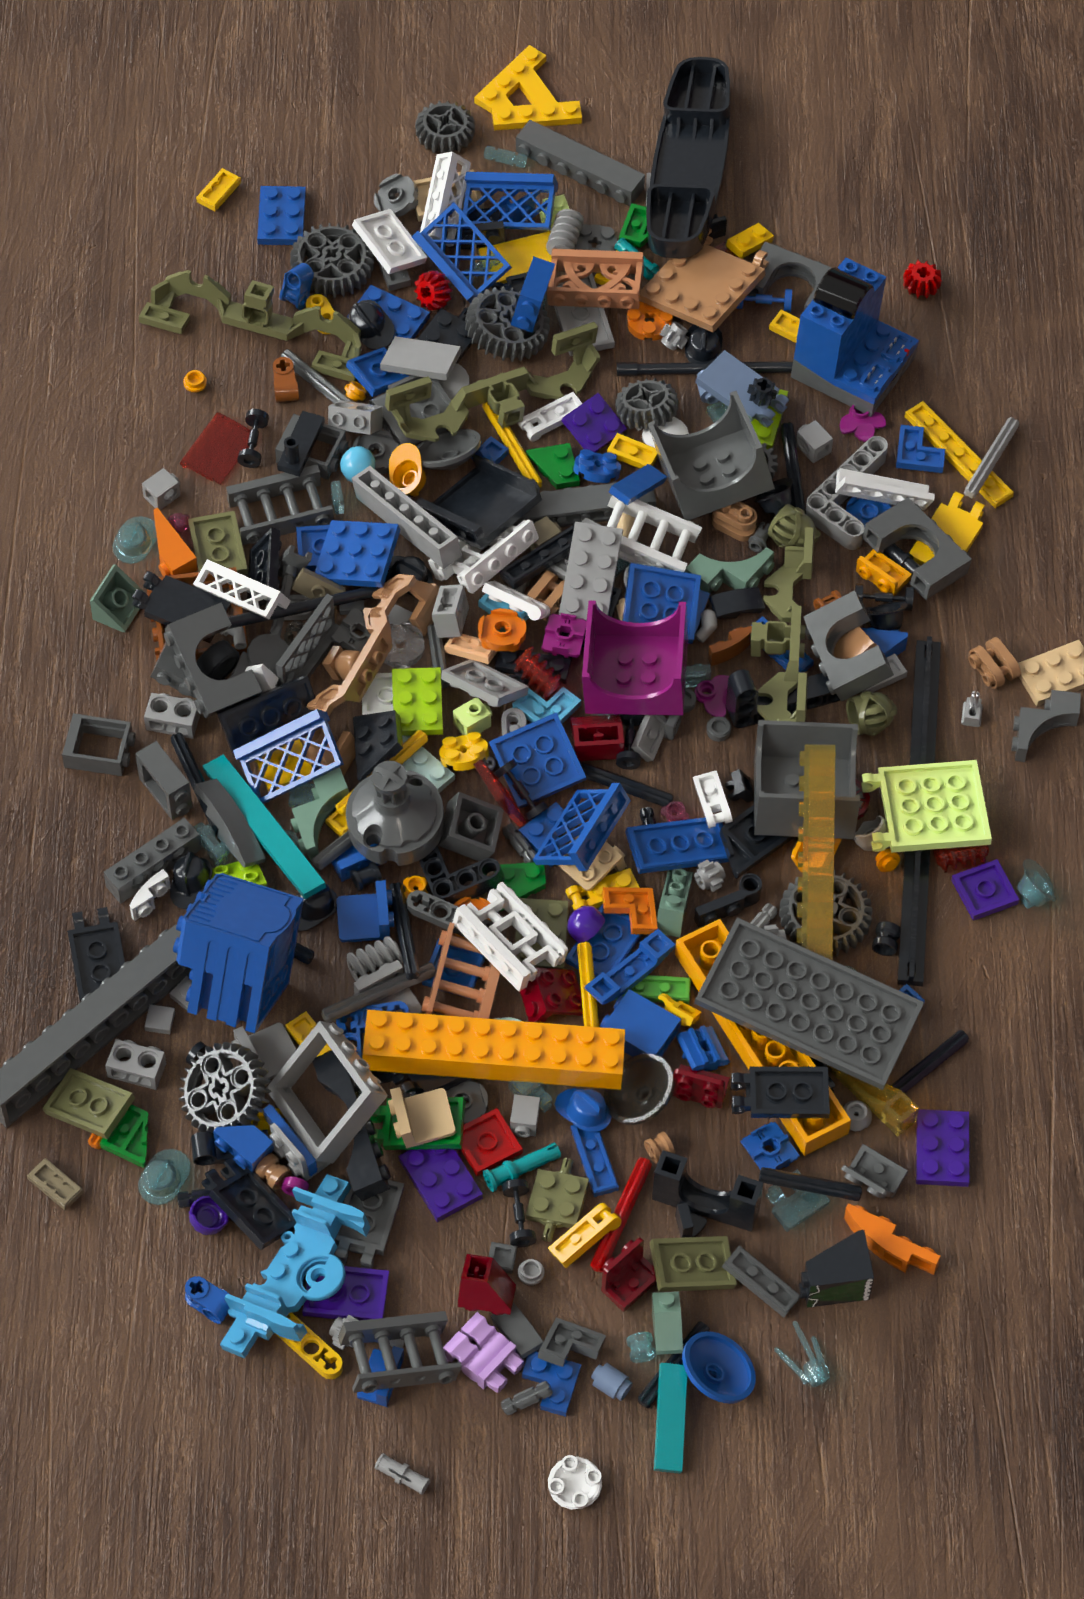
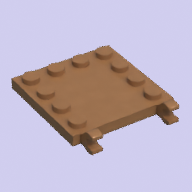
[640,229,769,332]

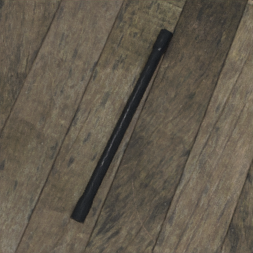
[616,361,793,376]
[229,587,380,629]

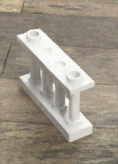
[607,495,702,572]

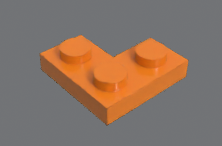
[602,887,658,934]

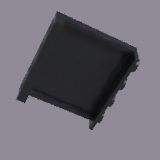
[415,454,542,550]

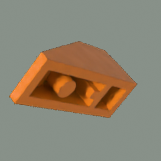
[154,507,197,576]

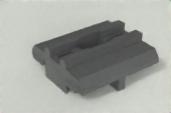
[331,608,371,651]

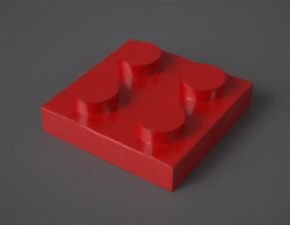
[460,1108,523,1176]

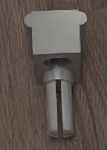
[961,691,983,727]

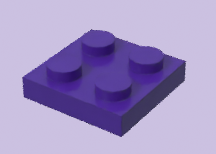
[561,393,627,453]
[951,859,1019,921]

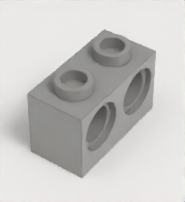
[328,400,383,434]
[432,584,469,638]
[144,693,201,739]
[105,1039,166,1090]

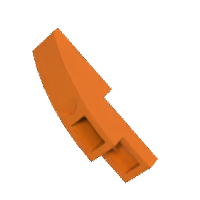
[844,1203,941,1275]

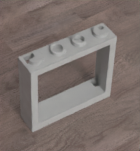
[266,1021,388,1164]

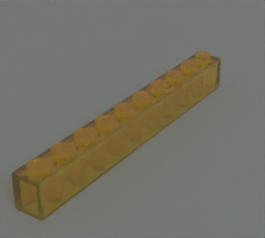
[797,744,836,961]

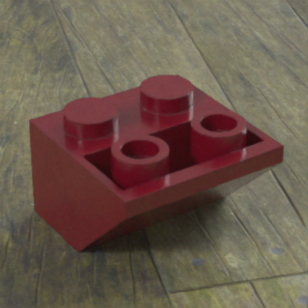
[570,714,624,761]
[457,1254,516,1315]

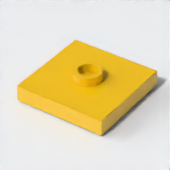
[255,739,312,792]

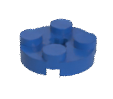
[573,449,621,483]

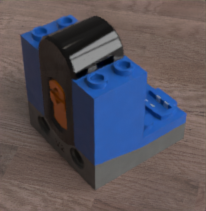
[791,257,919,417]

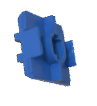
[676,1025,730,1071]
[741,1122,800,1170]

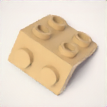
[558,836,627,891]
[388,1087,456,1148]

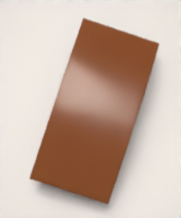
[708,626,752,666]

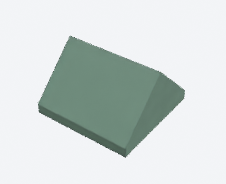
[90,564,144,632]

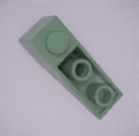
[657,869,693,937]

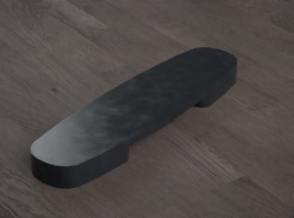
[646,57,731,258]

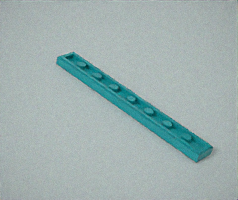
[203,754,326,899]

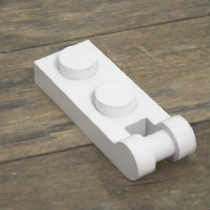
[518,392,582,442]
[482,581,550,620]
[693,771,733,828]

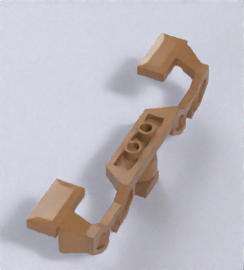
[300,574,439,776]

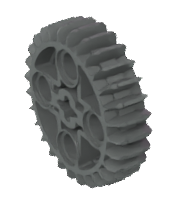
[290,222,374,298]
[465,286,550,362]
[779,868,873,957]
[179,1042,271,1134]

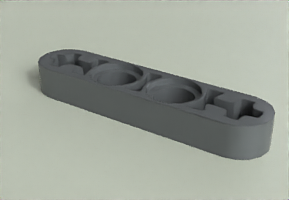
[407,890,494,939]

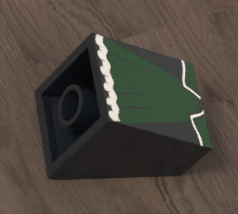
[799,1230,874,1308]

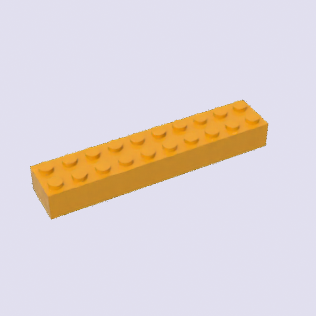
[675,919,851,1156]
[363,1010,625,1090]

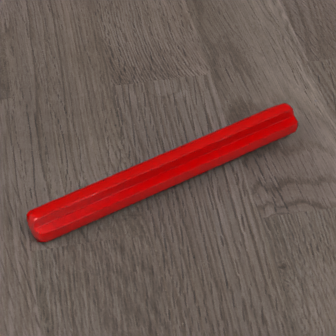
[590,1157,652,1273]

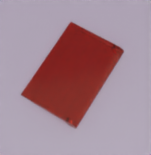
[179,412,250,485]

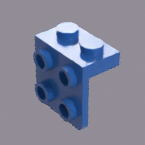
[336,880,394,942]

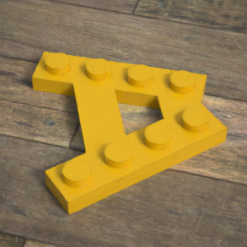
[474,45,582,131]

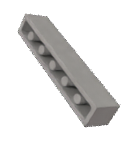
[351,466,462,569]

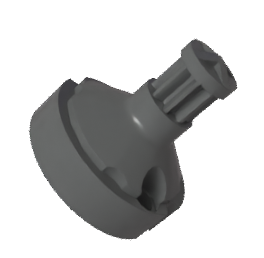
[346,761,445,866]

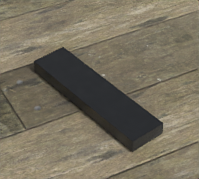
[499,524,575,590]

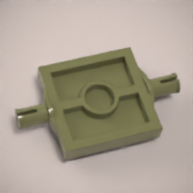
[525,1158,590,1242]

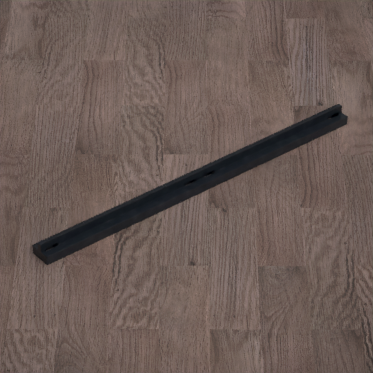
[897,636,941,987]

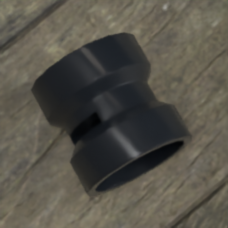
[872,921,901,956]

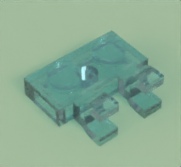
[766,1170,830,1232]

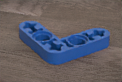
[336,1001,411,1059]

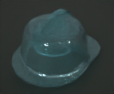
[112,516,157,564]
[1017,859,1056,909]
[138,1149,191,1205]

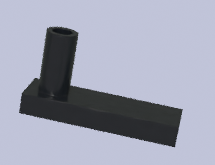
[277,411,325,477]

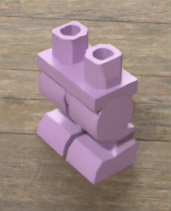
[443,1312,524,1393]

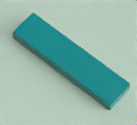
[654,1362,687,1474]

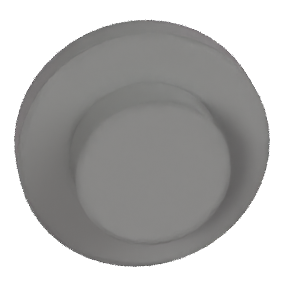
[518,1259,544,1285]

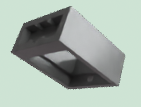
[275,414,348,480]
[62,713,136,776]
[135,741,193,820]

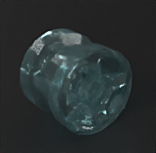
[626,1332,656,1363]

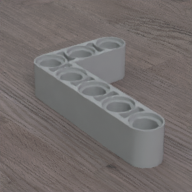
[806,436,888,550]

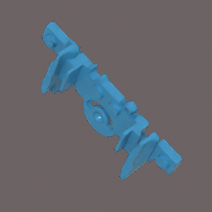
[220,1174,371,1358]

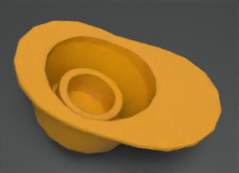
[389,443,426,497]

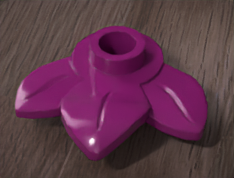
[840,405,886,442]
[694,675,729,717]

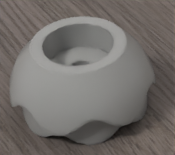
[843,1100,872,1131]

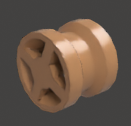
[644,1131,675,1164]

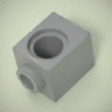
[796,420,833,463]
[142,468,180,510]
[510,1094,540,1138]

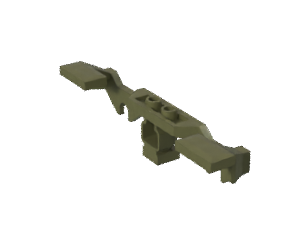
[139,270,361,382]
[385,322,600,442]
[751,527,814,722]

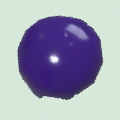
[567,906,605,943]
[189,1196,229,1235]

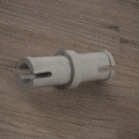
[374,1453,430,1495]

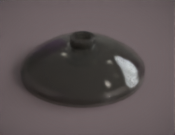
[604,1053,675,1125]

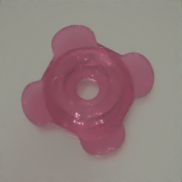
[167,513,189,532]
[661,801,690,822]

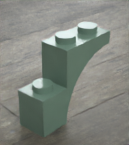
[685,547,775,593]
[290,768,349,861]

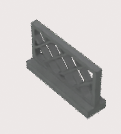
[275,594,340,687]

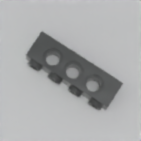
[103,817,201,904]

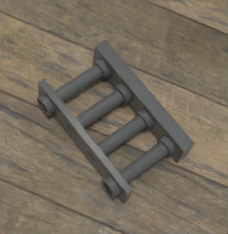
[226,464,334,545]
[338,1311,462,1393]

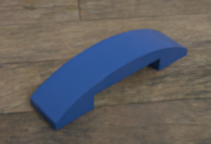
[585,929,676,1005]

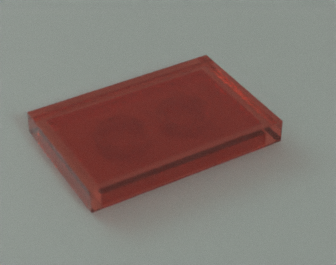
[473,760,526,827]

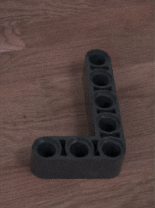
[726,669,840,728]
[419,845,505,904]

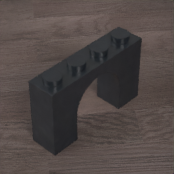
[652,1150,763,1232]

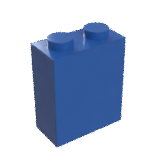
[511,256,555,332]
[600,989,681,1069]

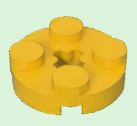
[439,732,489,771]

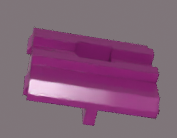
[541,613,587,658]

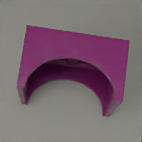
[582,601,688,715]

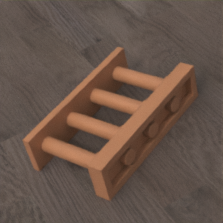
[421,922,508,1019]

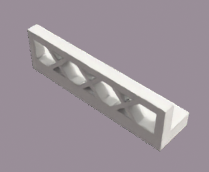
[420,152,471,247]
[835,468,935,510]
[193,559,291,619]

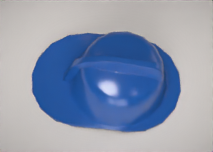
[555,1088,612,1133]

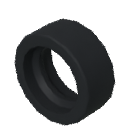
[196,640,240,680]

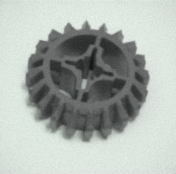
[415,100,475,154]
[615,378,679,431]

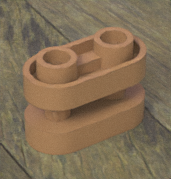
[712,502,757,542]
[527,570,565,622]
[968,637,1021,689]

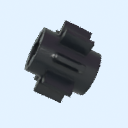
[747,377,777,407]

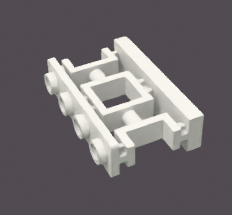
[428,519,539,594]
[453,882,568,992]

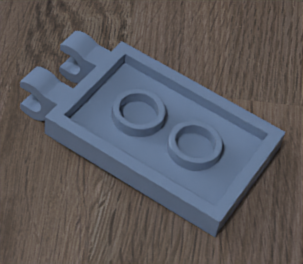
[696,350,789,428]

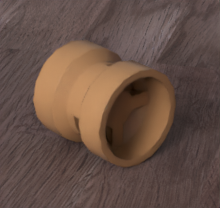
[255,1154,292,1190]

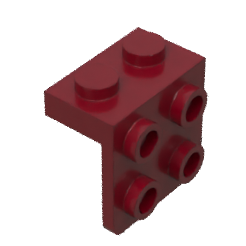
[520,967,583,1023]
[672,1064,730,1109]
[601,1237,657,1312]

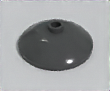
[417,429,482,470]

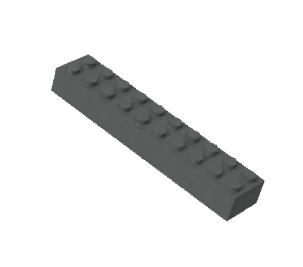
[0,924,191,1128]

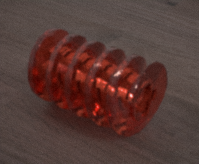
[512,646,563,700]
[933,845,989,873]

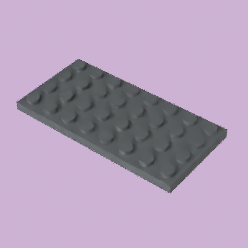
[694,917,924,1090]

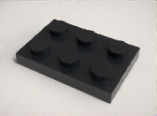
[246,527,282,611]

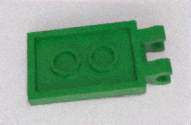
[371,1097,465,1150]

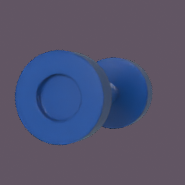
[736,289,792,312]

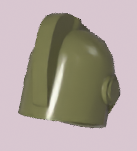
[768,504,821,548]
[846,691,897,736]

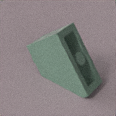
[652,1291,683,1355]

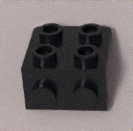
[456,208,504,250]

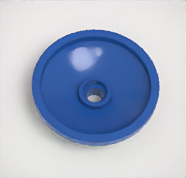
[682,1332,756,1404]

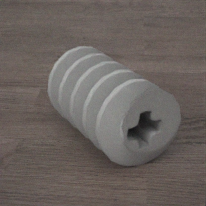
[546,209,584,255]
[347,936,403,981]

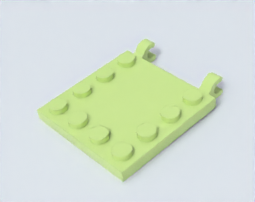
[861,760,992,853]

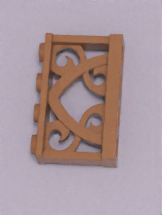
[547,249,644,309]

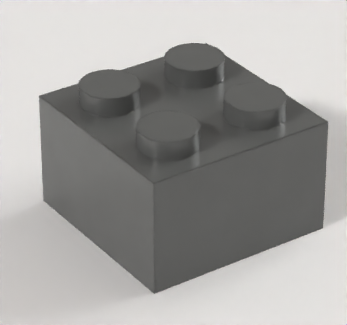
[438,792,504,861]

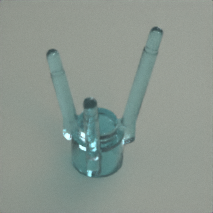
[774,1321,830,1387]

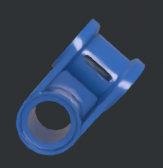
[279,263,314,310]
[185,1276,231,1324]

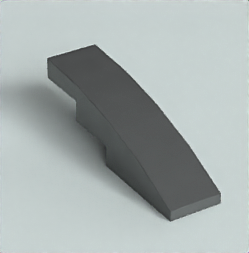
[194,778,266,868]

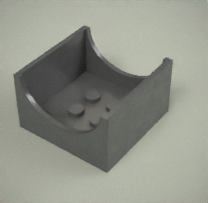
[647,391,775,521]
[754,720,860,839]

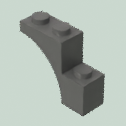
[1011,690,1081,762]

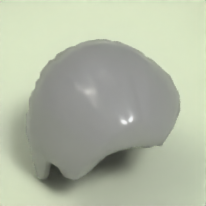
[854,815,888,851]

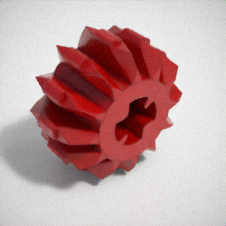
[903,260,942,299]
[414,271,452,310]

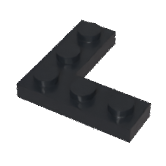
[495,623,573,684]

